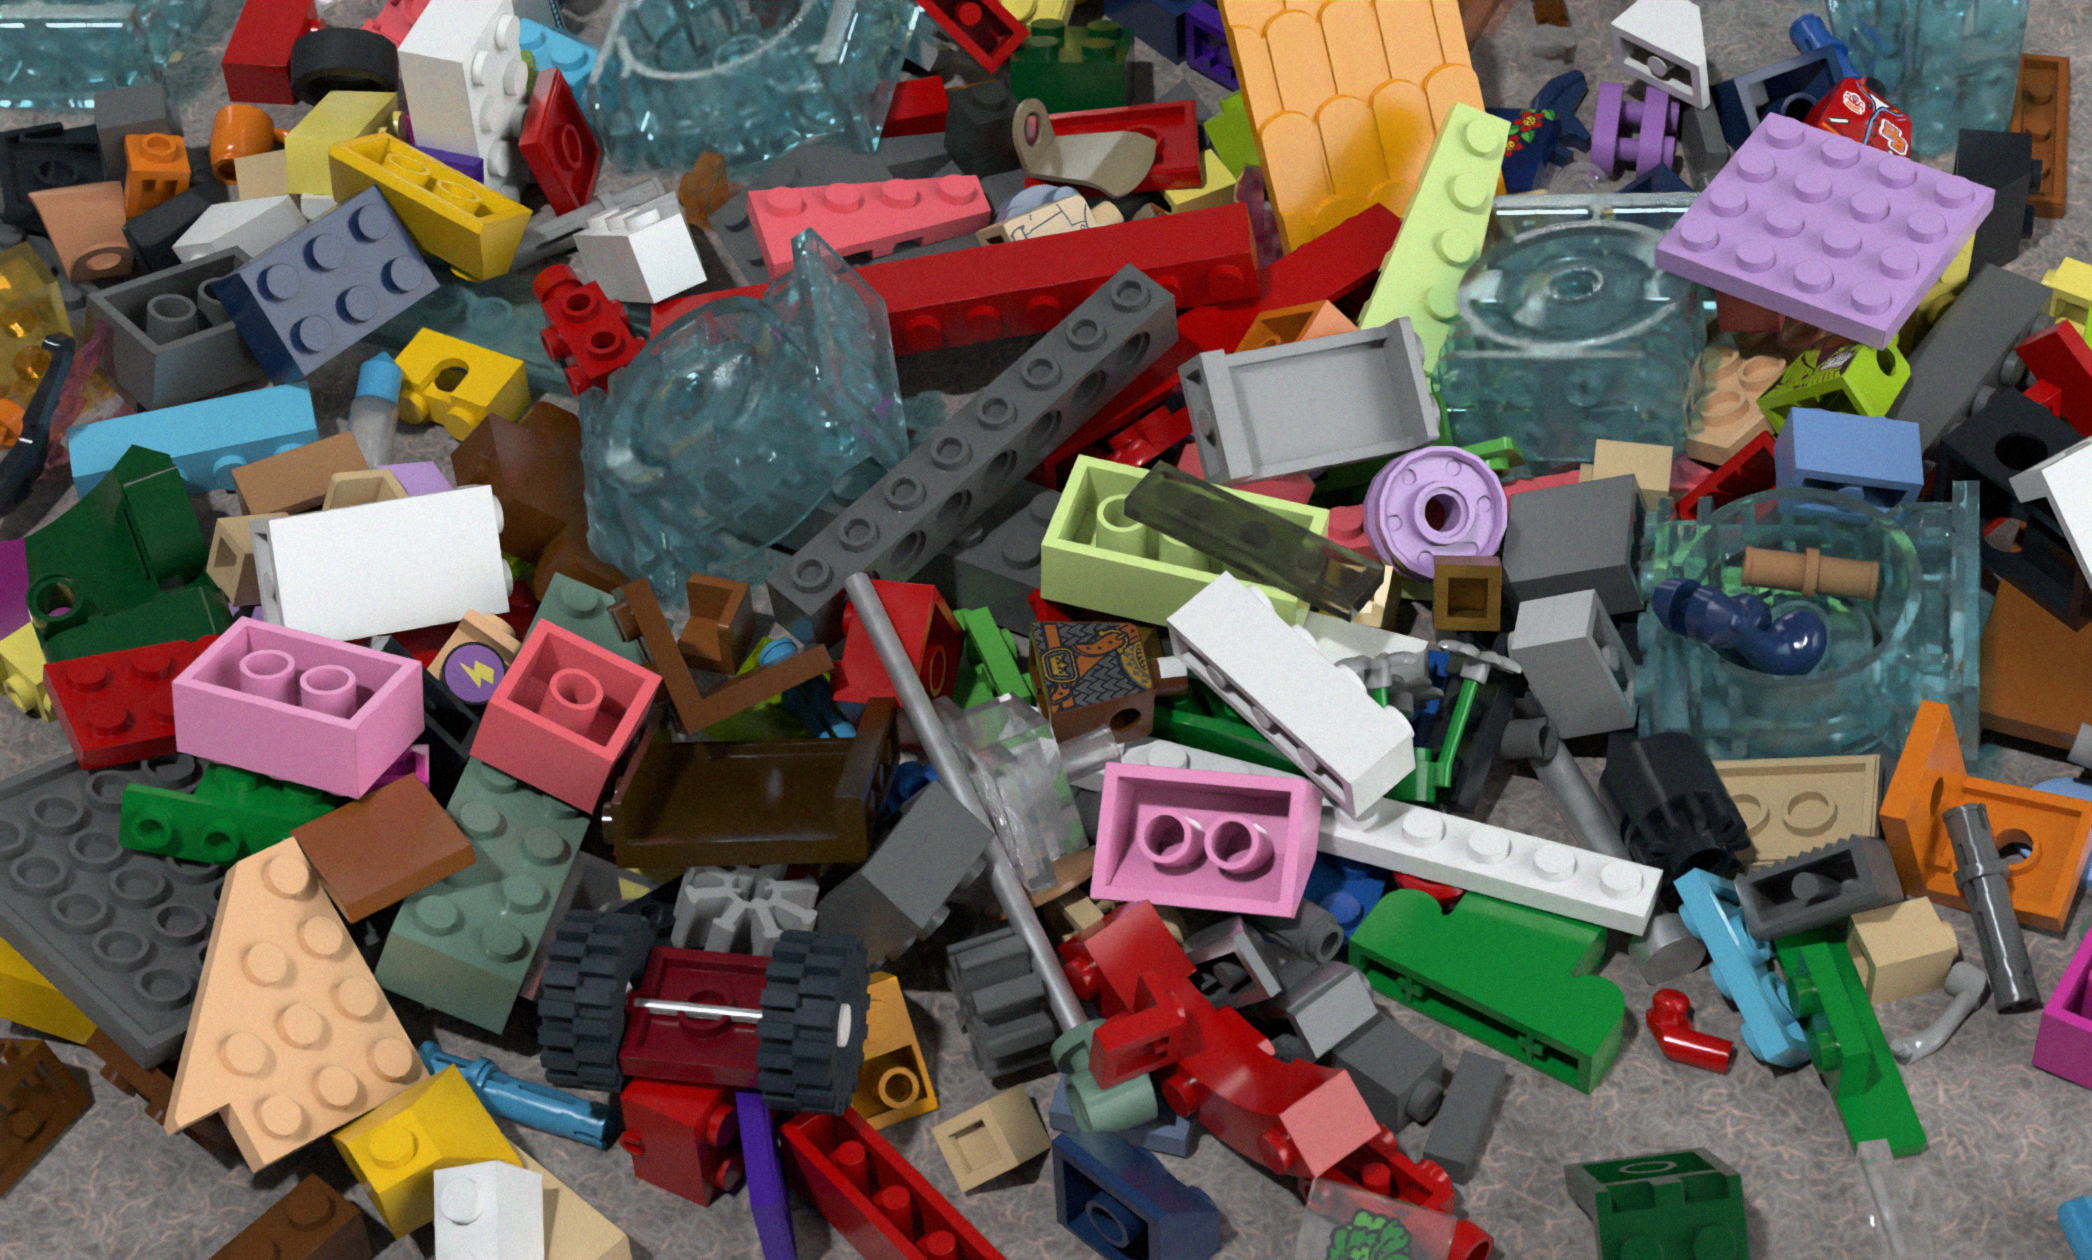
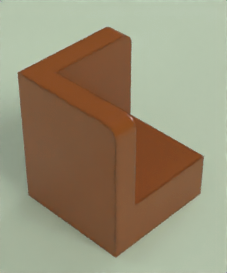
[677,573,756,676]

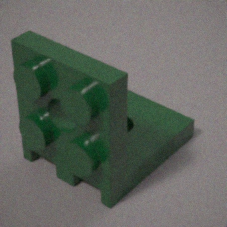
[1563,1147,1751,1260]

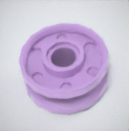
[1363,446,1507,582]

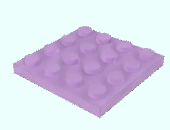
[1654,112,1995,351]

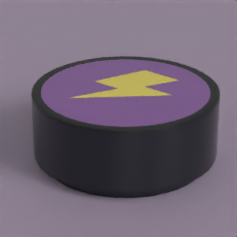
[439,642,507,711]

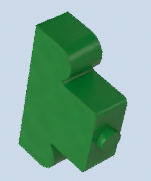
[1348,889,1625,1096]

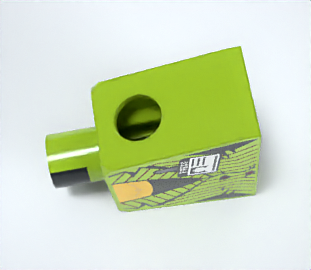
[1755,333,1911,436]

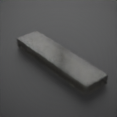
[1124,460,1386,623]

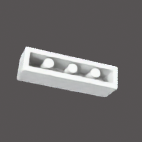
[1166,571,1416,818]

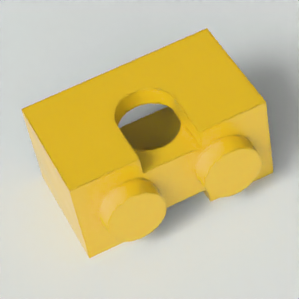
[392,327,531,441]

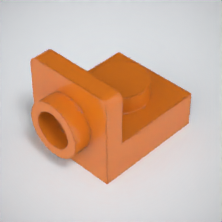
[124,133,191,223]

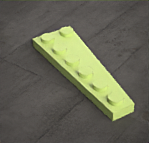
[1356,102,1511,403]

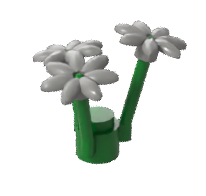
[1333,639,1522,806]

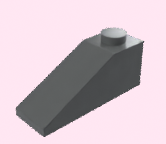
[1179,913,1281,1009]

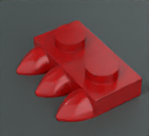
[1103,404,1193,467]

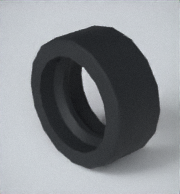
[290,28,399,106]

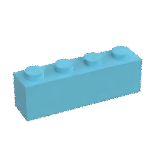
[66,380,321,501]

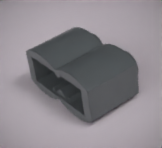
[1234,959,1378,1063]

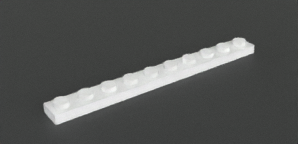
[999,704,1663,936]

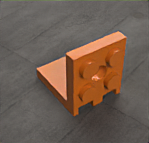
[1878,699,2092,932]

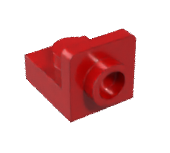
[1088,970,1187,1090]

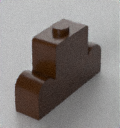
[451,401,634,603]

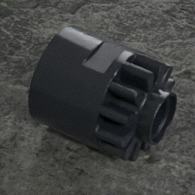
[1598,732,1751,897]

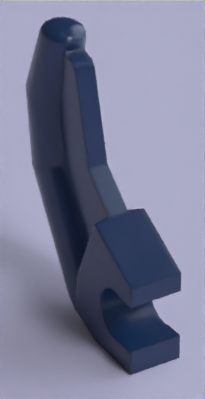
[1529,70,1591,170]

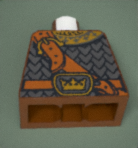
[1028,621,1188,760]

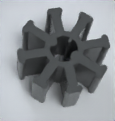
[944,926,1055,1081]

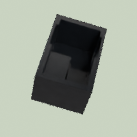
[1929,386,2092,633]

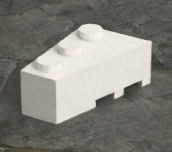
[572,191,707,303]

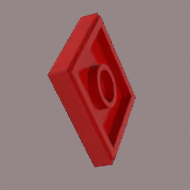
[518,67,603,217]

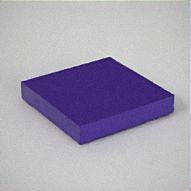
[735,1088,798,1260]

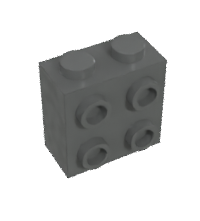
[1501,473,1653,621]

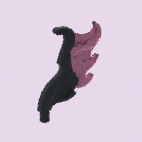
[0,318,110,519]

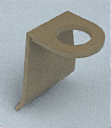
[1012,98,1156,199]

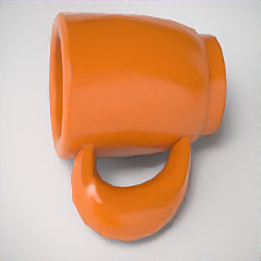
[208,104,291,185]

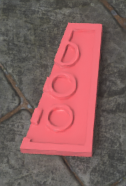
[746,175,991,282]

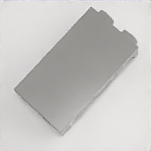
[1178,316,1440,488]

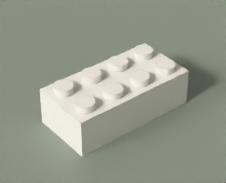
[397,0,537,204]

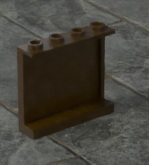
[602,697,900,869]

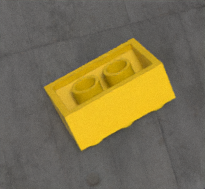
[328,132,533,283]

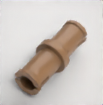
[1741,545,1879,602]

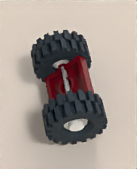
[538,909,870,1116]

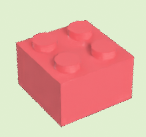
[469,618,662,814]

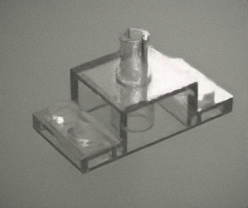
[930,691,1121,895]

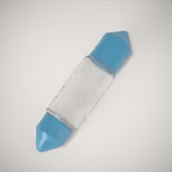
[346,351,403,470]

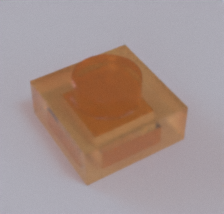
[678,151,729,231]

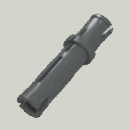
[1942,803,2041,1012]

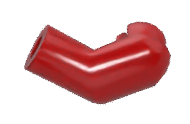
[1646,988,1734,1075]

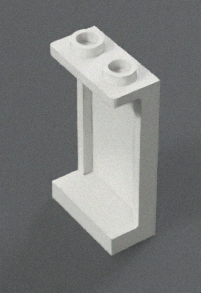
[249,484,513,641]

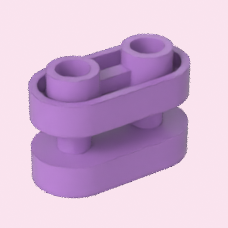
[1589,81,1680,179]

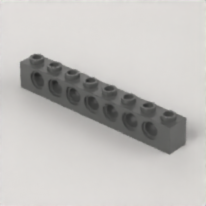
[765,263,1179,652]

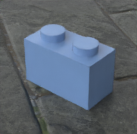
[1774,407,1924,524]

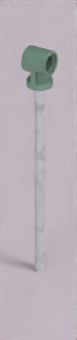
[844,572,1158,1134]

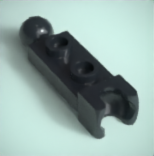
[1417,631,1529,815]

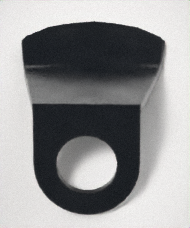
[121,179,219,275]

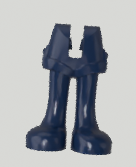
[1652,578,1827,684]

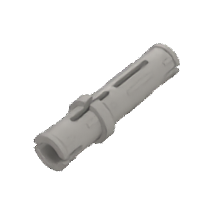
[509,176,666,275]

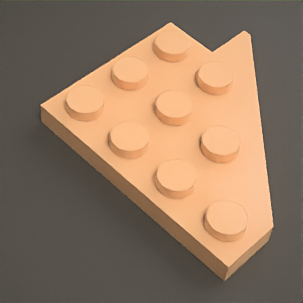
[1666,305,1835,466]
[163,836,430,1174]

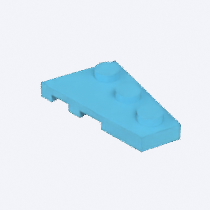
[1673,868,1811,1068]

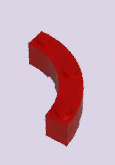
[1057,899,1381,1178]

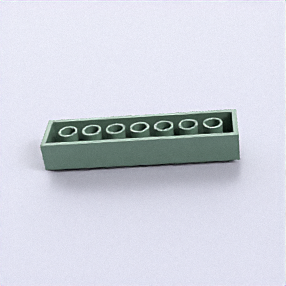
[374,572,675,1035]

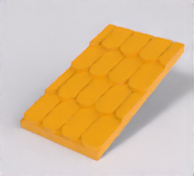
[1216,0,1507,256]

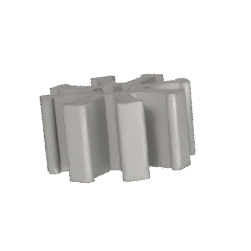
[671,864,819,957]

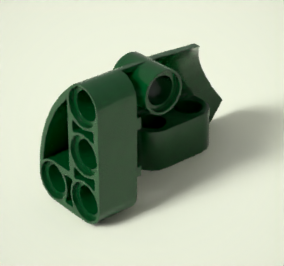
[24,444,235,663]

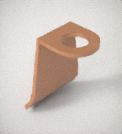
[28,181,134,282]

